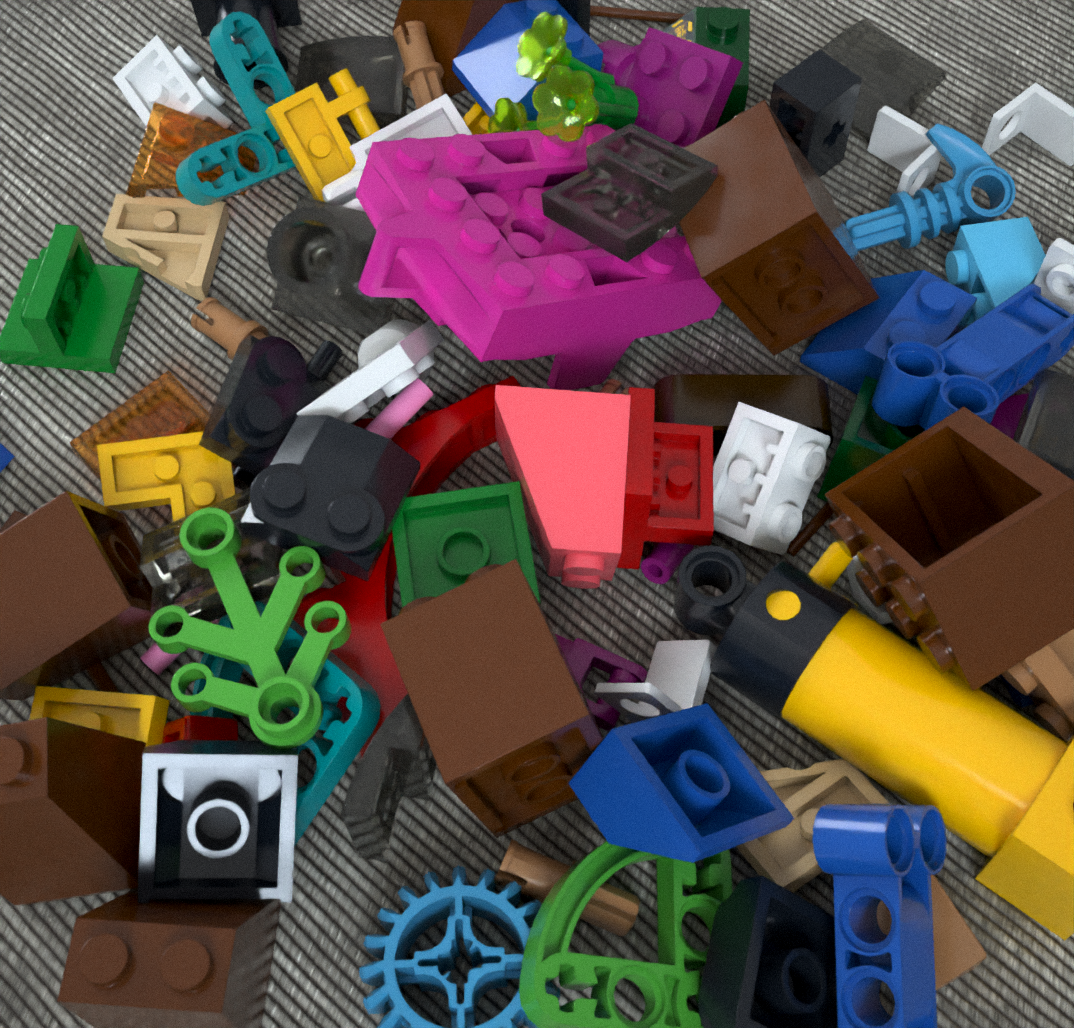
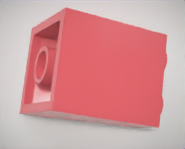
[495,385,631,589]

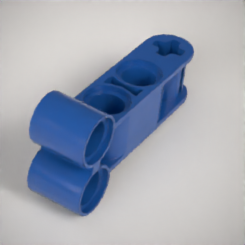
[872,283,1074,432]
[812,804,947,1028]

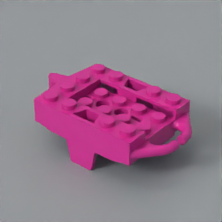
[355,124,722,390]

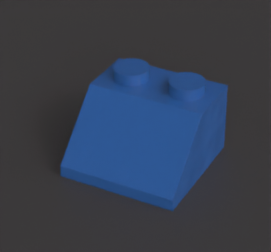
[452,0,604,130]
[800,270,977,395]
[568,703,794,863]

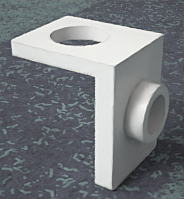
[982,83,1074,166]
[867,105,942,199]
[594,639,717,723]

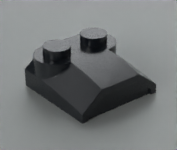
[199,335,331,476]
[240,415,420,581]
[138,740,298,903]
[698,875,838,1028]

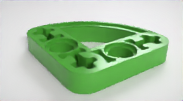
[519,841,732,1028]

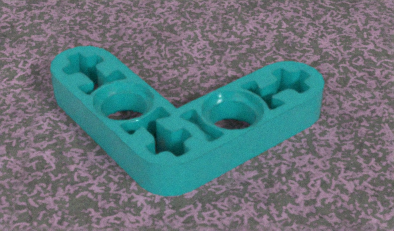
[176,11,296,206]

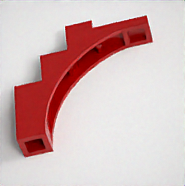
[293,376,521,768]

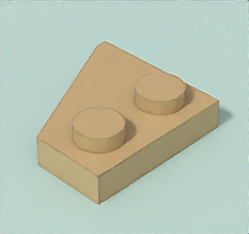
[102,194,229,300]
[736,759,890,893]

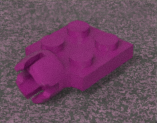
[597,27,743,158]

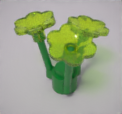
[488,11,639,142]

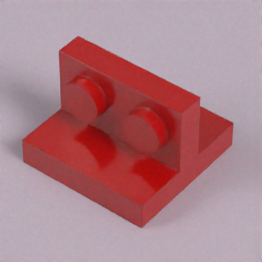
[616,387,714,569]

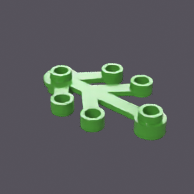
[148,507,351,749]

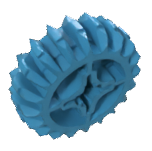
[359,865,560,1028]

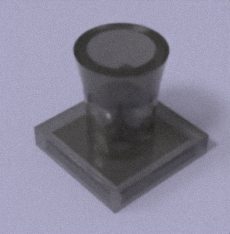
[267,196,396,335]

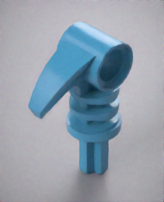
[844,123,1016,251]

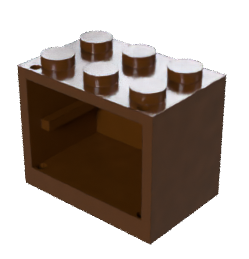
[657,99,879,356]
[825,407,1074,691]
[380,559,604,838]

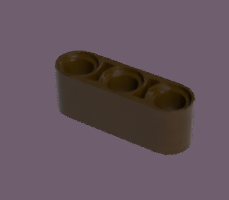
[653,374,833,456]

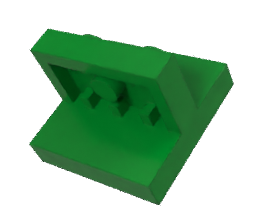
[0,224,144,373]
[392,481,541,608]

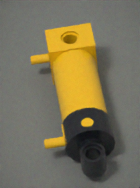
[674,542,1074,941]

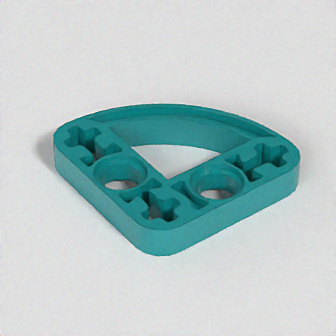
[190,599,381,847]

